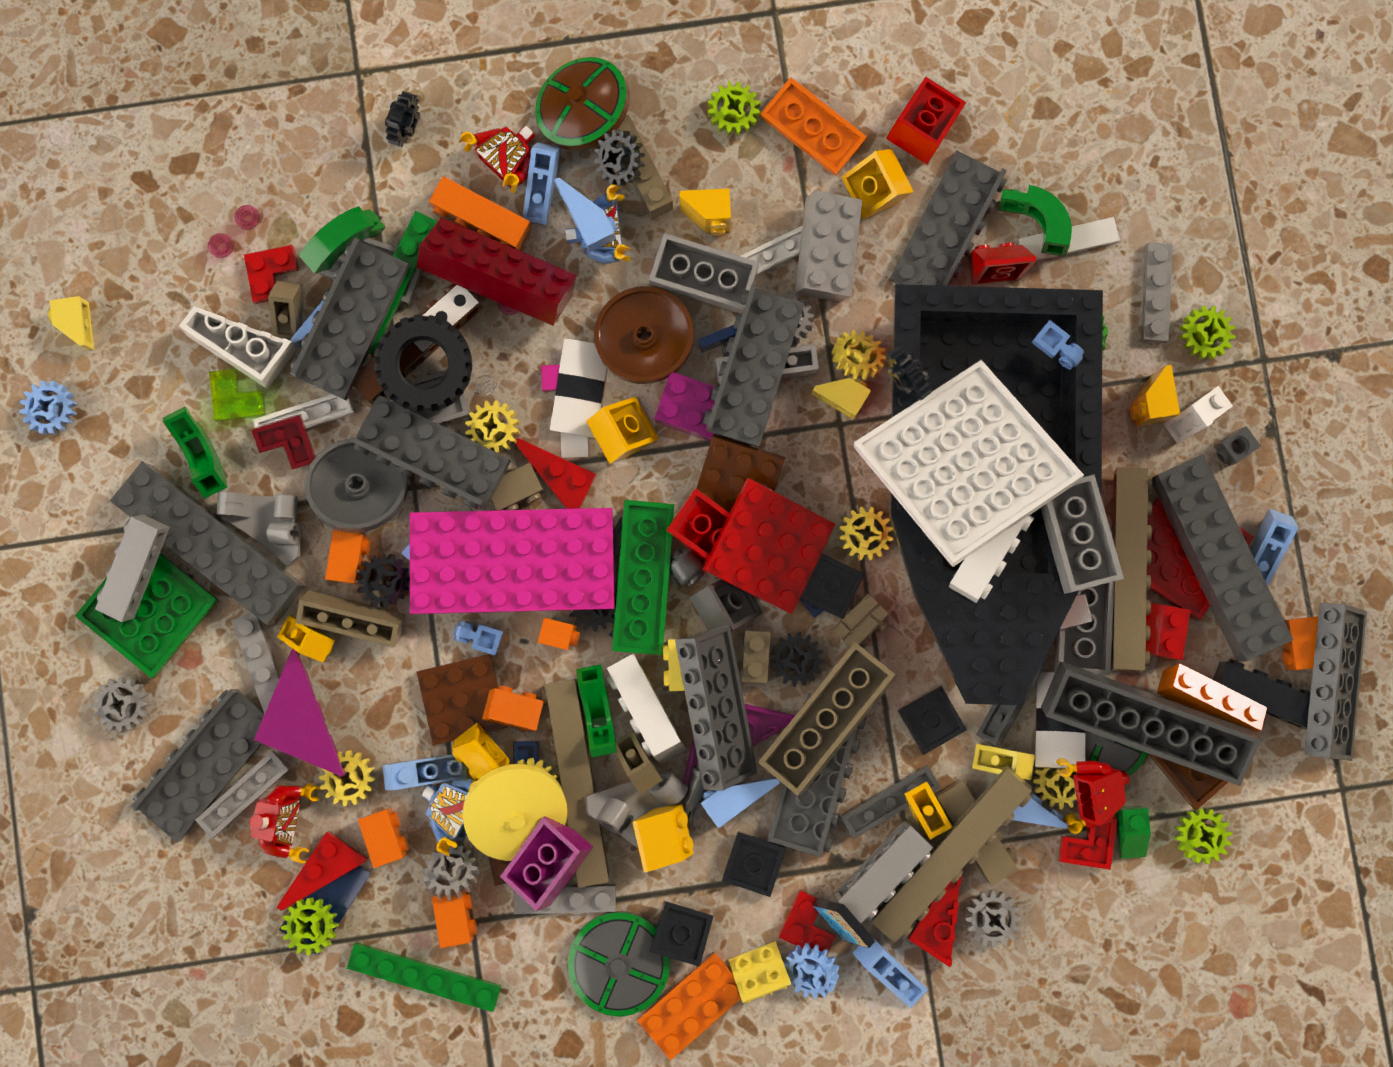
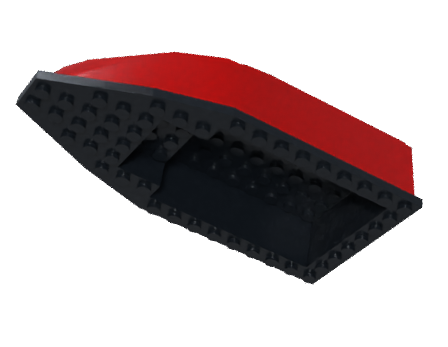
[890,284,1103,705]

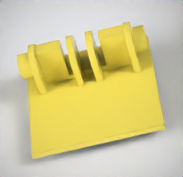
[728,941,791,1003]

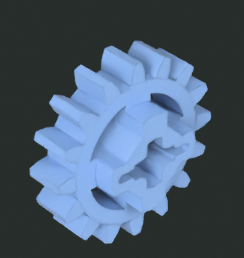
[19,381,78,435]
[784,943,840,999]

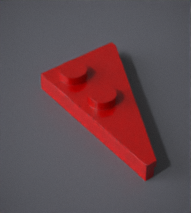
[515,438,596,509]
[276,831,369,911]
[907,876,962,967]

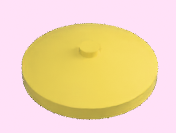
[463,764,567,861]

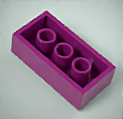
[654,372,751,446]

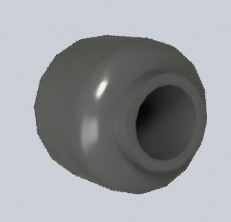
[669,549,705,587]

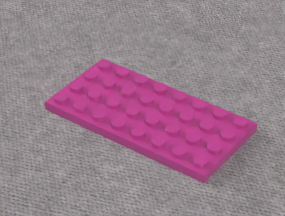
[410,508,615,614]

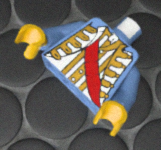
[565,185,631,264]
[422,778,476,857]

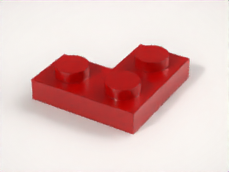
[244,245,299,304]
[1058,818,1117,870]
[778,890,836,956]

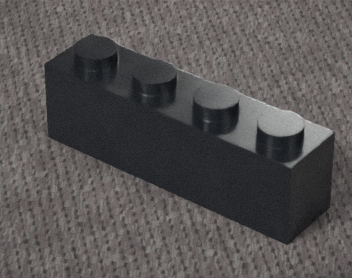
[1213,659,1311,729]

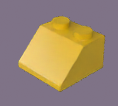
[841,149,914,220]
[679,188,731,236]
[1130,365,1180,426]
[586,396,659,464]
[452,722,510,781]
[632,804,694,872]

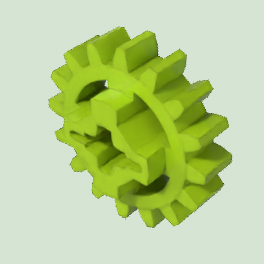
[708,81,760,136]
[1179,305,1236,360]
[1174,808,1233,864]
[281,897,339,956]

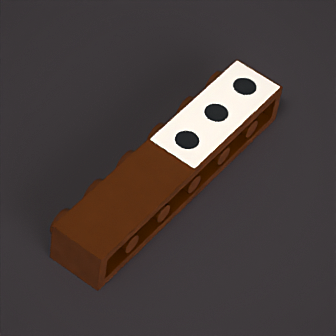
[354,284,483,405]

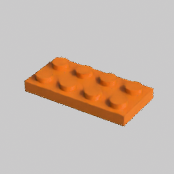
[760,77,867,177]
[637,951,741,1061]

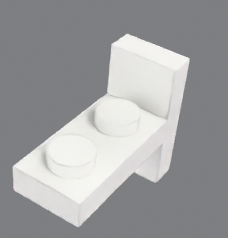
[1163,386,1233,444]

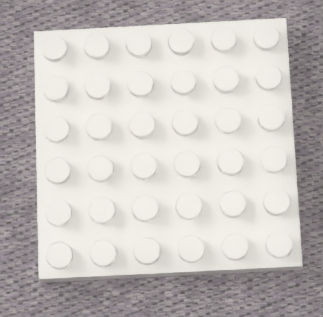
[854,360,1084,567]

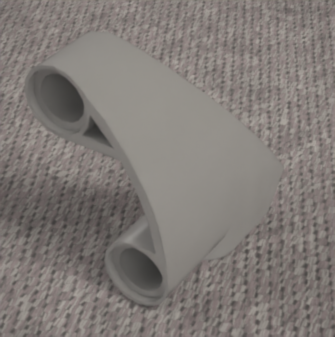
[216,492,301,567]
[585,771,688,847]

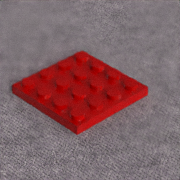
[702,478,835,614]
[1147,497,1254,620]

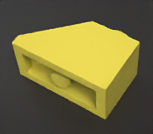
[48,296,94,351]
[811,378,871,419]
[972,744,1035,780]

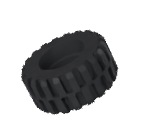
[374,314,473,413]

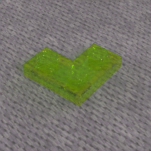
[209,369,266,422]

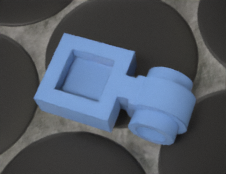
[1031,320,1084,369]
[453,621,504,656]

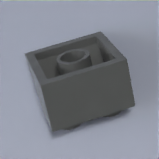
[689,579,763,632]

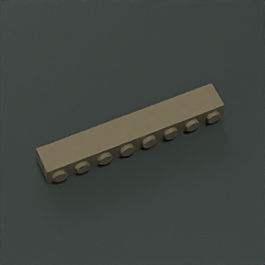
[1110,467,1152,672]
[542,679,610,888]
[871,766,1032,943]

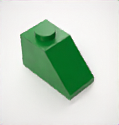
[1115,805,1151,859]

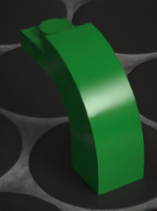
[998,185,1072,257]
[299,206,386,274]
[163,407,227,499]
[576,664,617,758]

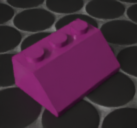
[500,816,593,911]

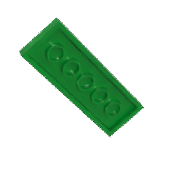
[611,500,675,655]

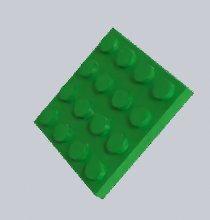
[75,552,219,679]

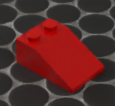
[886,76,966,165]
[968,242,1036,285]
[666,488,730,562]
[1145,603,1191,660]

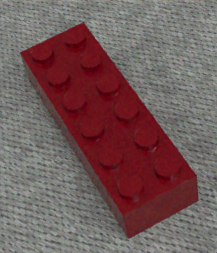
[417,218,577,326]

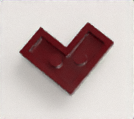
[251,414,316,470]

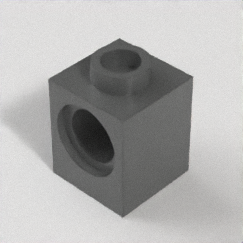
[1214,426,1261,466]

